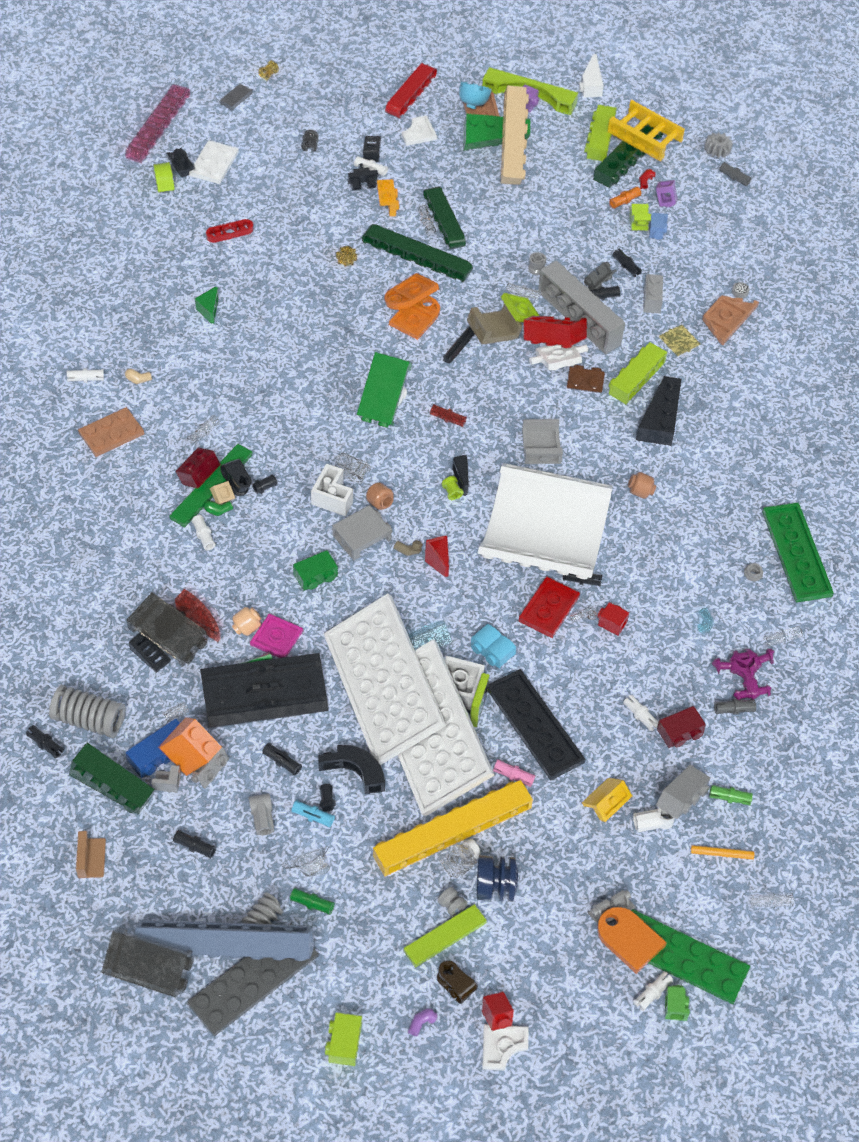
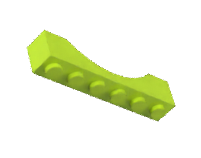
[482,67,578,115]

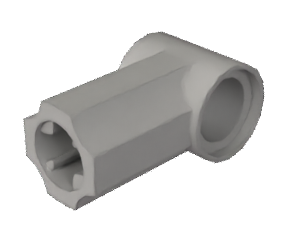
[249,793,274,836]

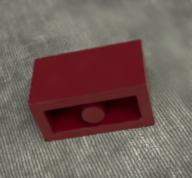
[657,706,706,748]

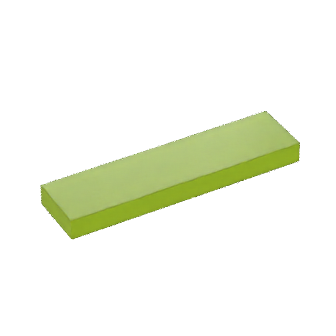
[403,904,487,968]

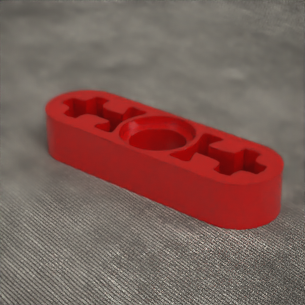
[206,219,254,243]

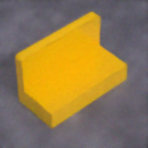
[582,778,632,822]

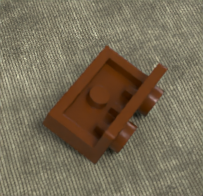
[567,365,605,393]

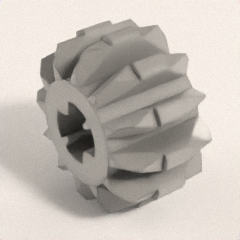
[705,132,733,159]

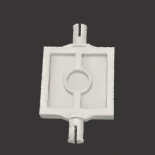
[529,345,588,370]

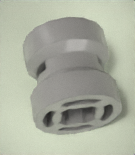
[528,252,546,275]
[437,887,468,917]

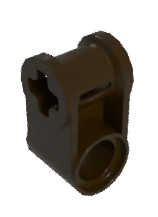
[437,960,478,1004]

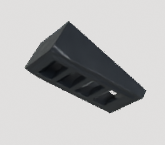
[363,136,381,162]
[452,455,469,496]
[129,631,171,673]

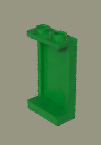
[356,352,412,428]

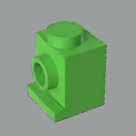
[665,985,690,1021]

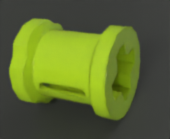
[441,476,464,501]

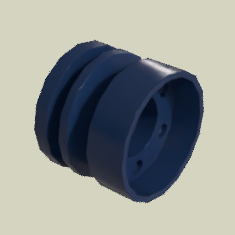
[477,855,518,902]

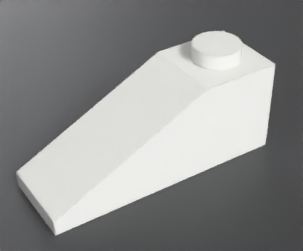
[579,54,603,98]

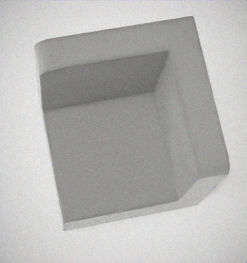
[151,765,181,793]

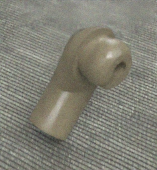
[393,540,423,556]

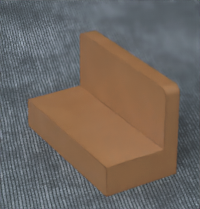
[76,831,106,878]

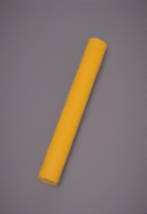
[691,845,754,860]

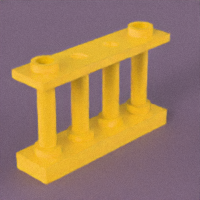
[608,100,685,161]

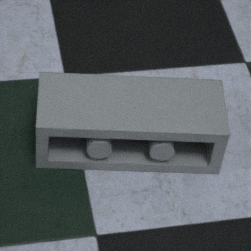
[656,765,711,819]

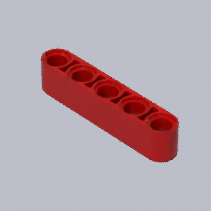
[385,63,437,119]

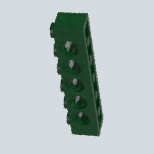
[593,124,664,188]

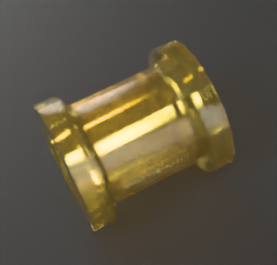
[258,60,279,81]

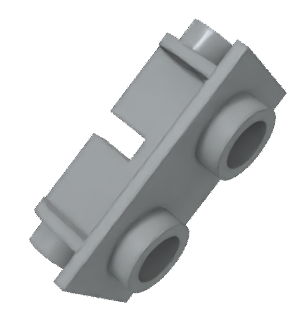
[191,746,229,789]
[588,890,635,925]

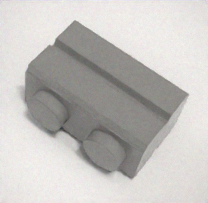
[643,274,663,314]

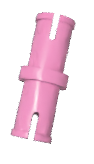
[493,759,536,787]

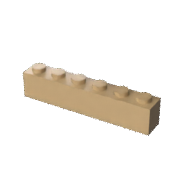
[500,85,529,185]

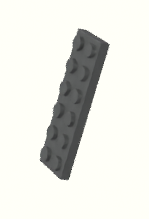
[187,923,319,1037]

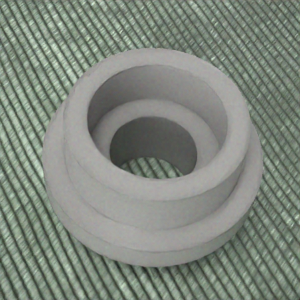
[744,563,763,582]

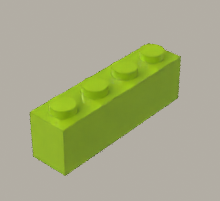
[584,104,617,161]
[608,342,667,404]

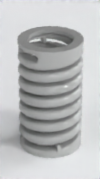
[49,684,126,738]

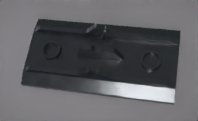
[200,653,329,728]

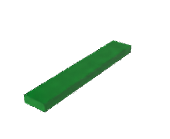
[169,443,253,528]

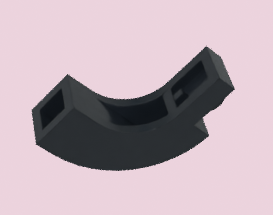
[318,745,385,794]

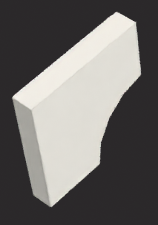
[401,115,437,146]
[482,1024,529,1071]

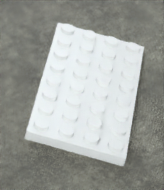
[324,594,446,765]
[398,640,494,816]

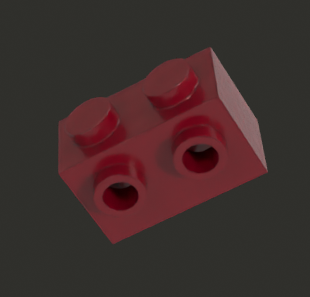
[175,447,221,489]

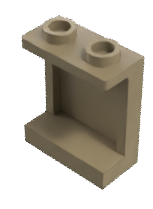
[467,304,522,344]

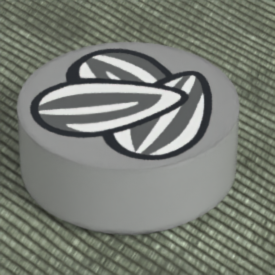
[732,282,750,298]

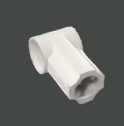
[633,808,675,832]

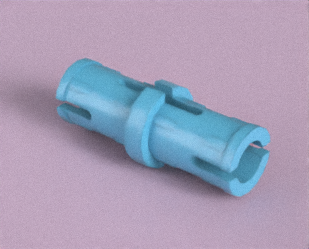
[291,800,335,828]

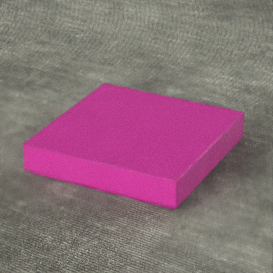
[250,613,303,658]

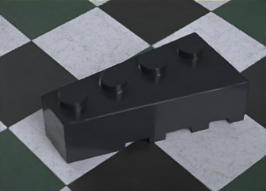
[636,376,682,446]

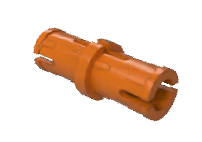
[609,186,642,209]

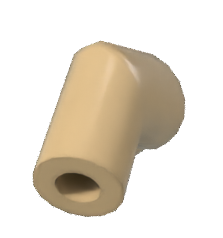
[125,369,152,384]

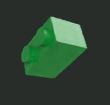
[293,550,338,591]

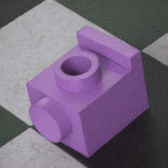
[656,180,678,208]

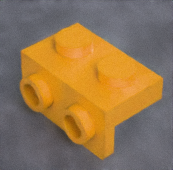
[377,179,399,217]

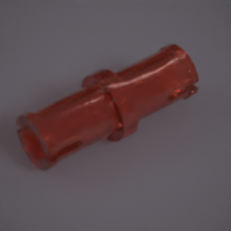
[430,404,467,428]

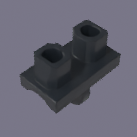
[166,148,194,177]
[347,163,378,191]

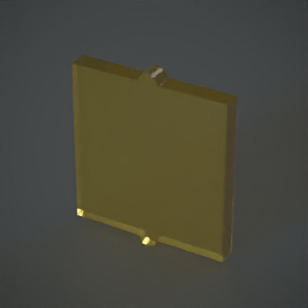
[659,325,700,356]

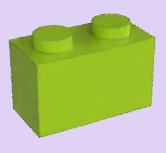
[325,1013,362,1066]

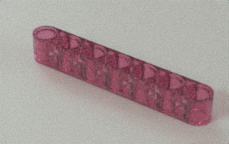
[125,84,190,164]

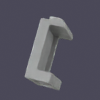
[522,419,563,464]
[332,505,392,561]

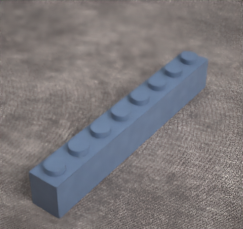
[135,920,313,961]

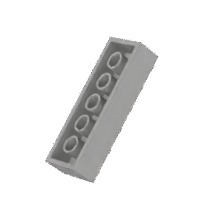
[538,261,625,355]

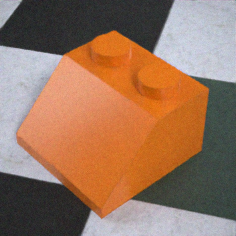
[158,717,222,776]

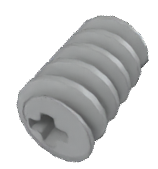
[242,892,283,924]

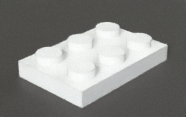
[189,140,239,184]

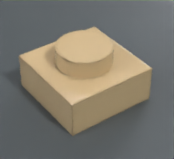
[210,481,235,504]

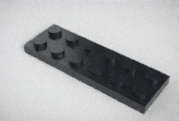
[488,669,585,781]

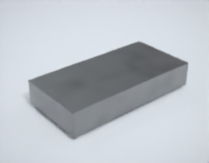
[220,83,253,110]

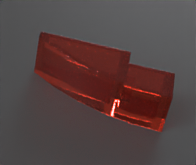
[175,589,220,642]

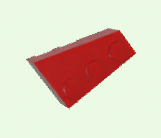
[524,316,587,348]

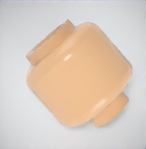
[232,607,262,636]

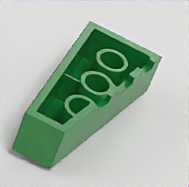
[463,113,531,151]

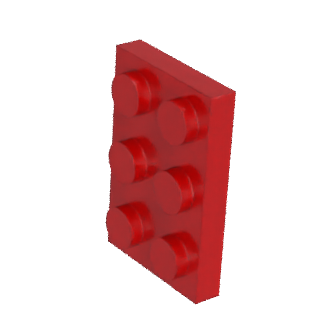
[518,576,580,638]

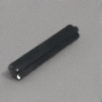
[443,325,475,364]

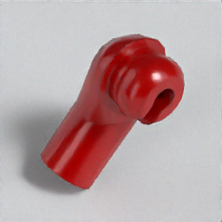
[639,169,656,189]

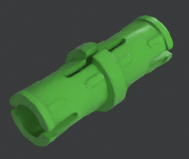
[709,785,753,806]

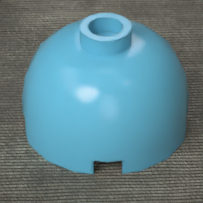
[459,81,492,109]

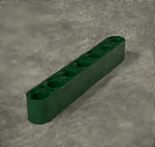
[361,224,473,282]

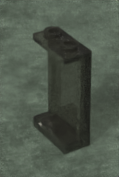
[126,592,208,667]
[101,927,194,997]

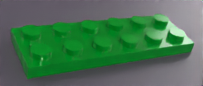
[762,502,834,603]
[631,909,751,1005]

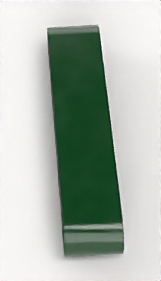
[423,186,466,250]

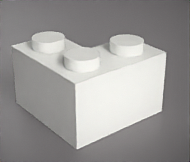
[311,464,353,516]

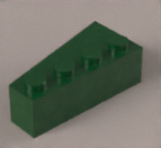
[69,742,155,815]

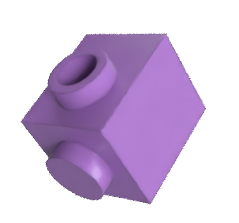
[523,84,539,113]

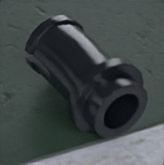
[252,474,277,494]
[319,784,336,812]

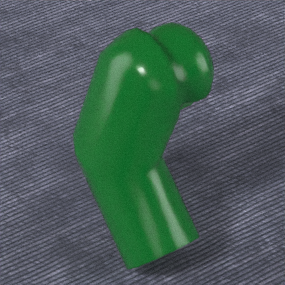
[204,501,233,516]

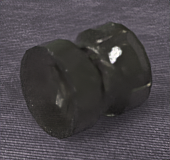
[301,129,319,152]

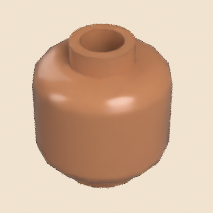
[627,472,656,499]
[366,482,394,510]

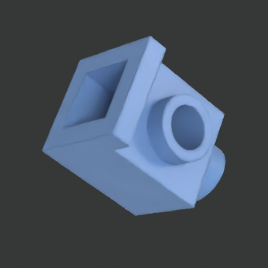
[649,213,668,240]

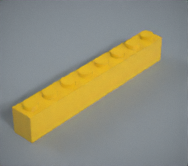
[373,780,533,877]

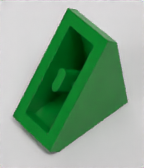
[195,287,219,324]

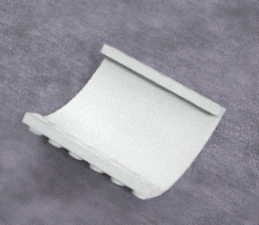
[478,463,613,579]

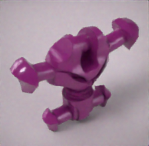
[712,648,775,700]

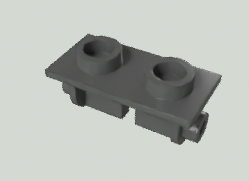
[584,262,617,290]

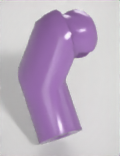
[408,1008,438,1036]

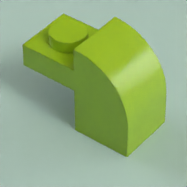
[153,162,175,192]
[629,204,651,231]

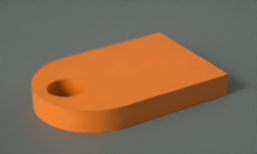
[384,273,439,310]
[389,296,440,340]
[597,907,667,974]

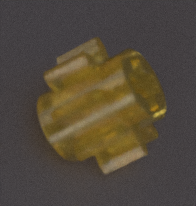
[336,246,357,267]

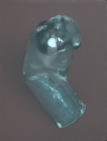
[697,608,714,634]

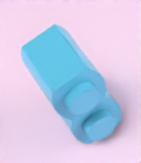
[471,624,516,668]

